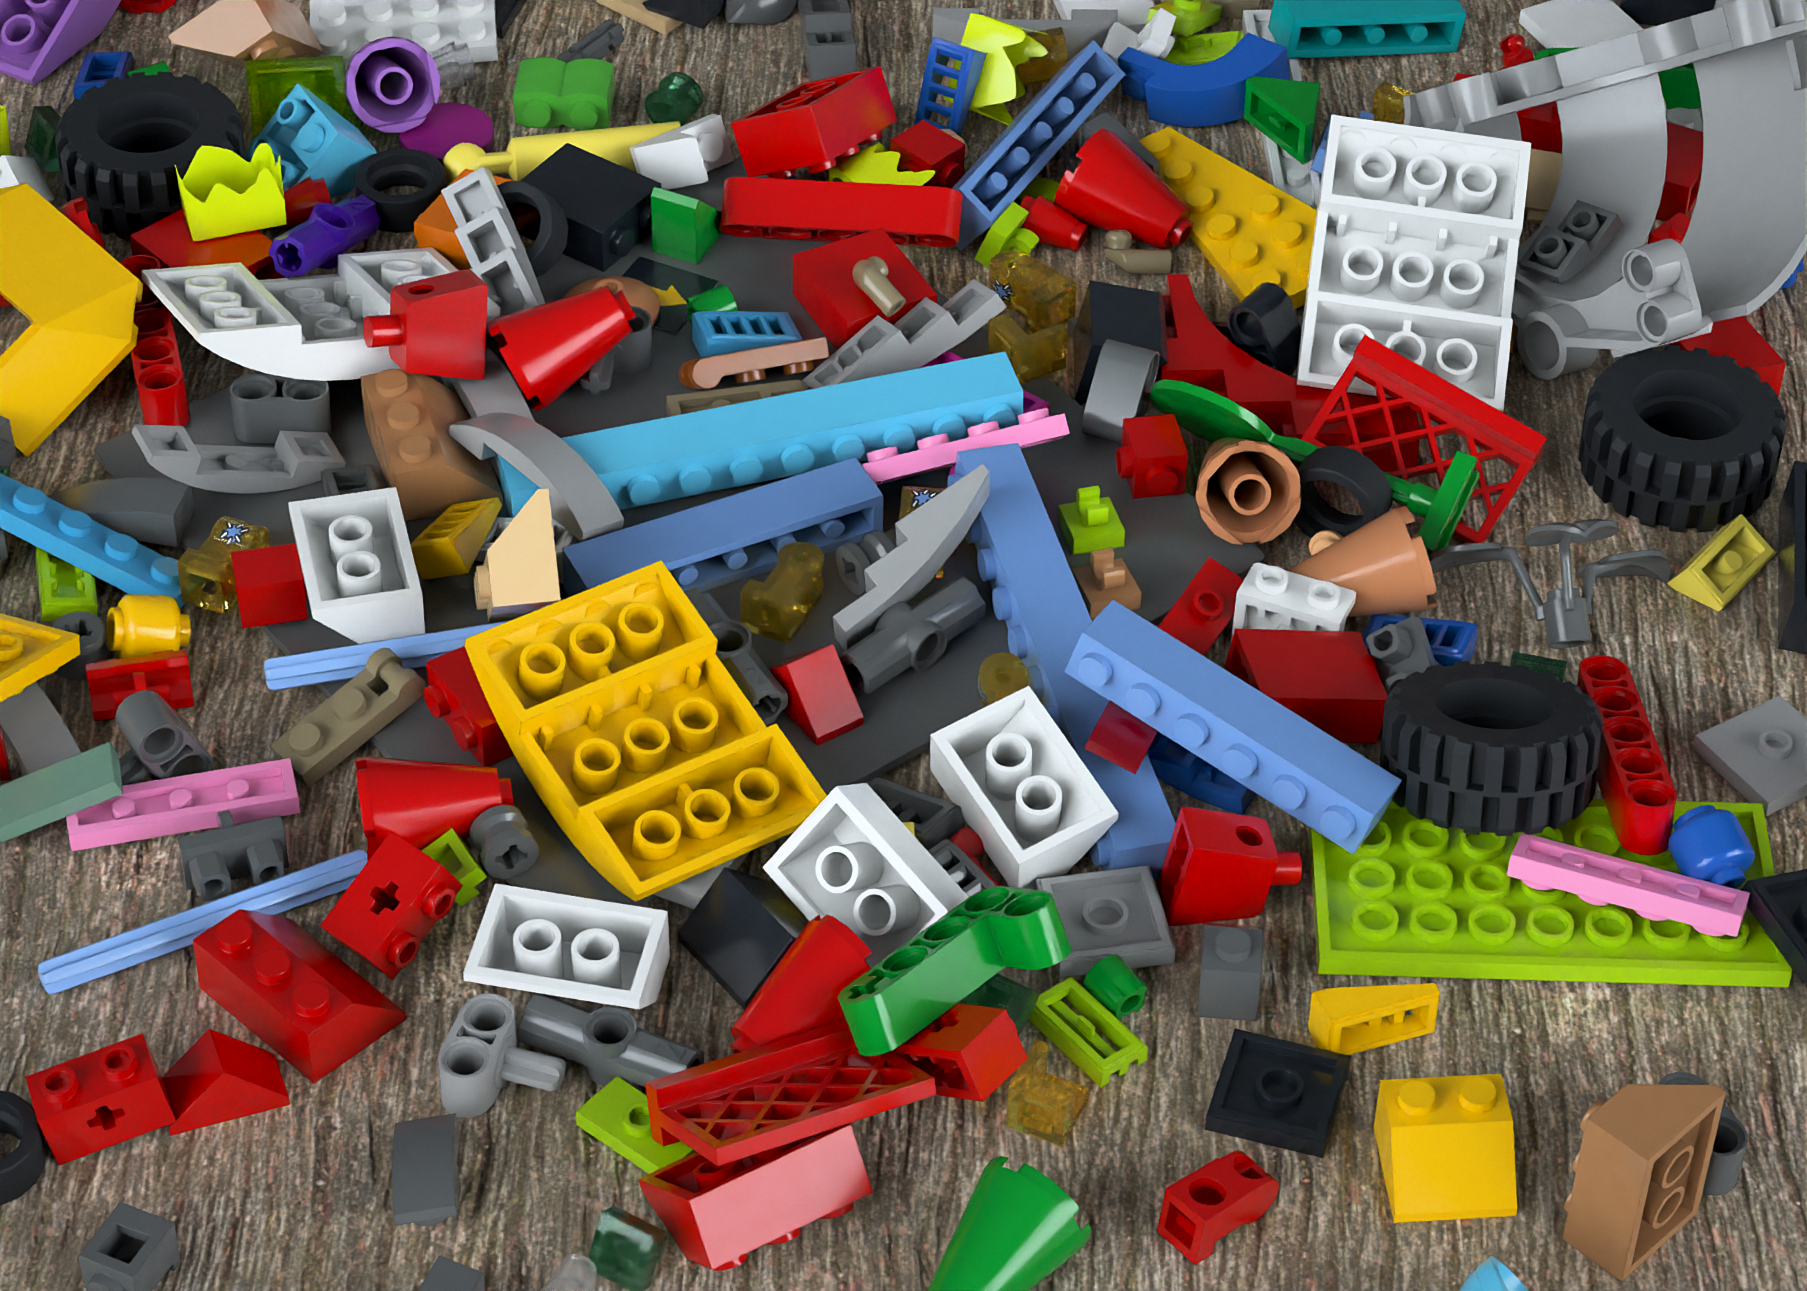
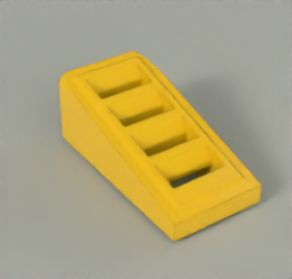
[410,497,502,580]
[1308,983,1440,1055]

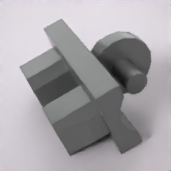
[1366,615,1439,695]
[177,809,289,902]

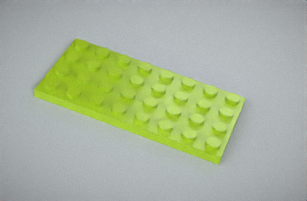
[1308,799,1792,988]

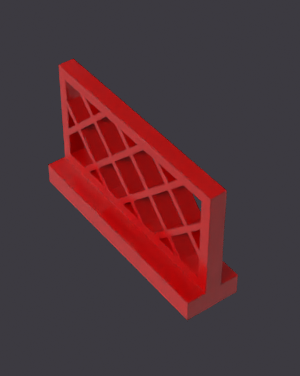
[1300,335,1547,543]
[645,1019,936,1166]

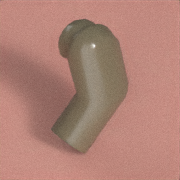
[1103,230,1171,274]
[852,256,906,317]

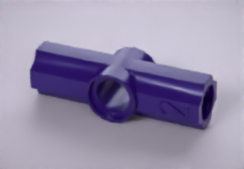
[269,194,381,279]

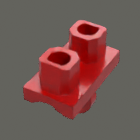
[85,650,194,721]

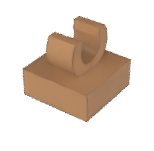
[1071,547,1142,619]

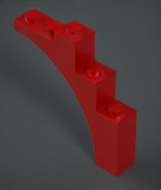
[1154,274,1420,472]

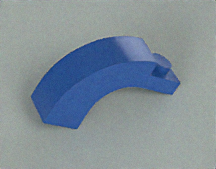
[1118,33,1290,127]

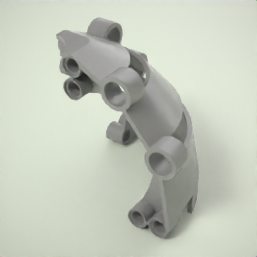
[1403,0,1807,380]

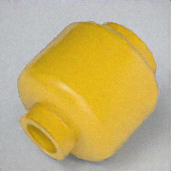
[106,594,191,659]

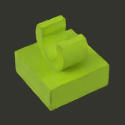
[974,201,1040,270]
[1058,485,1125,555]
[422,828,487,907]

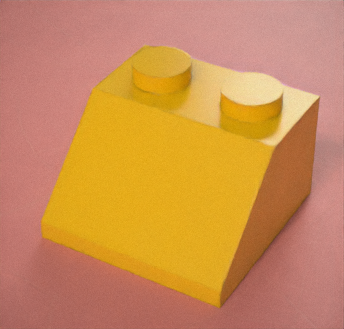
[1373,1074,1517,1223]

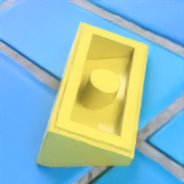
[1667,514,1776,612]

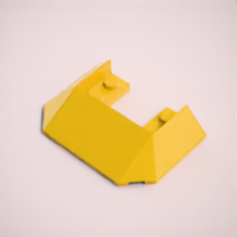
[0,183,143,458]

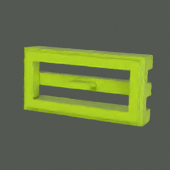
[1025,976,1148,1088]

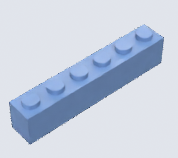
[952,40,1126,251]
[562,457,883,597]
[1064,599,1402,855]

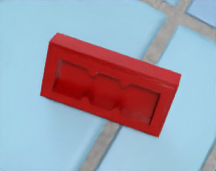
[1158,557,1244,657]

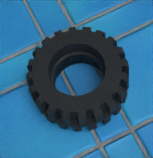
[55,71,246,240]
[1578,346,1786,532]
[1380,661,1603,836]

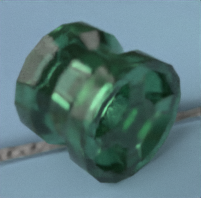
[645,72,703,126]

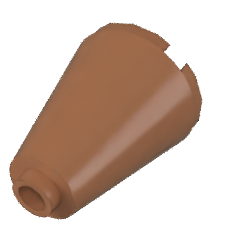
[1195,437,1301,545]
[1288,506,1438,617]

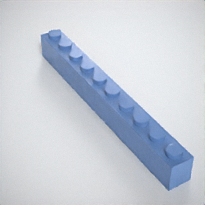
[947,443,1176,880]

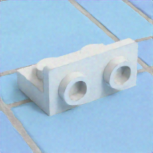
[1231,563,1356,641]

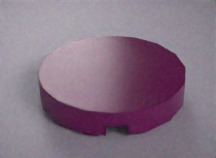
[399,102,495,165]

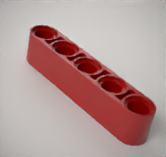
[720,177,963,247]
[119,255,191,426]
[1577,655,1677,856]

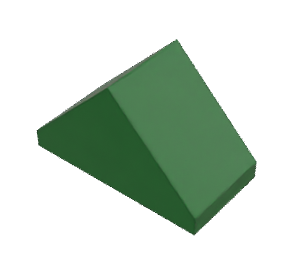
[1244,76,1321,165]
[651,186,723,265]

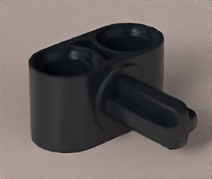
[1211,282,1302,376]

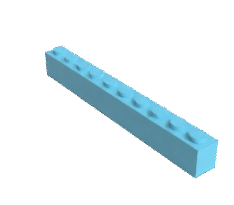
[498,352,1023,519]

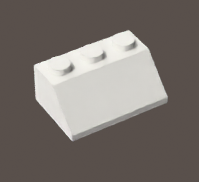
[288,487,425,644]
[930,686,1119,890]
[762,783,969,968]
[463,883,670,1009]

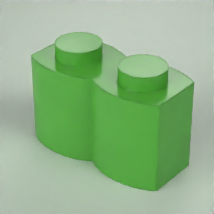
[513,57,616,130]

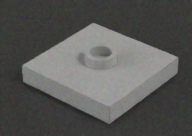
[1693,695,1807,817]
[1036,865,1175,978]

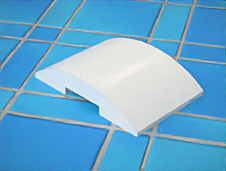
[1297,115,1531,412]
[142,247,500,381]

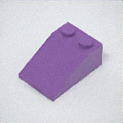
[0,0,121,85]

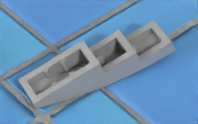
[441,167,545,335]
[802,279,1007,390]
[833,464,990,651]

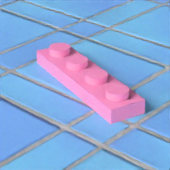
[862,408,1070,486]
[66,758,300,851]
[1507,833,1750,937]

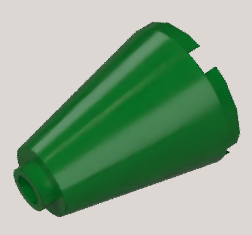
[927,1156,1091,1291]

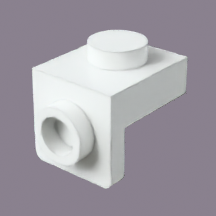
[1102,8,1176,67]

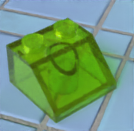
[246,56,349,138]

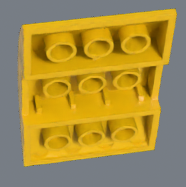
[465,560,827,902]

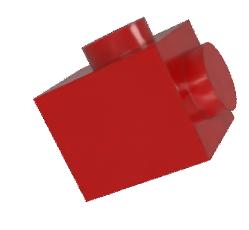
[890,120,965,189]
[1116,414,1188,499]
[231,543,308,629]

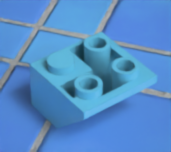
[245,83,378,198]

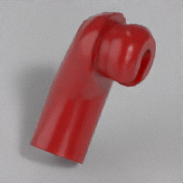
[1498,34,1534,71]

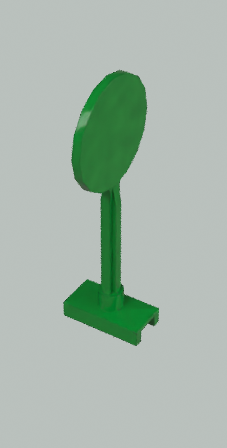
[1150,379,1480,557]

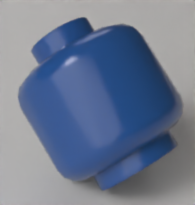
[1668,805,1755,889]

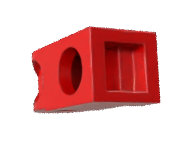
[1157,1150,1279,1265]

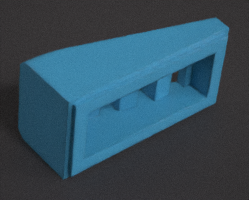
[692,311,803,357]

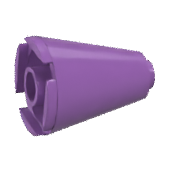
[345,37,440,133]

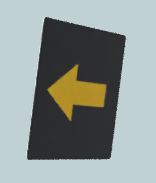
[622,257,719,333]

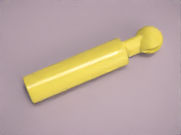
[443,121,681,184]

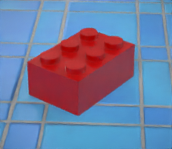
[731,66,897,179]

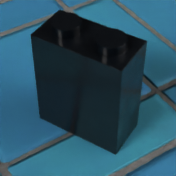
[510,143,662,272]

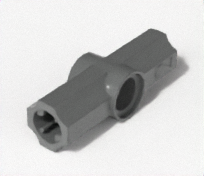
[838,577,986,697]
[684,587,788,725]
[518,993,704,1088]

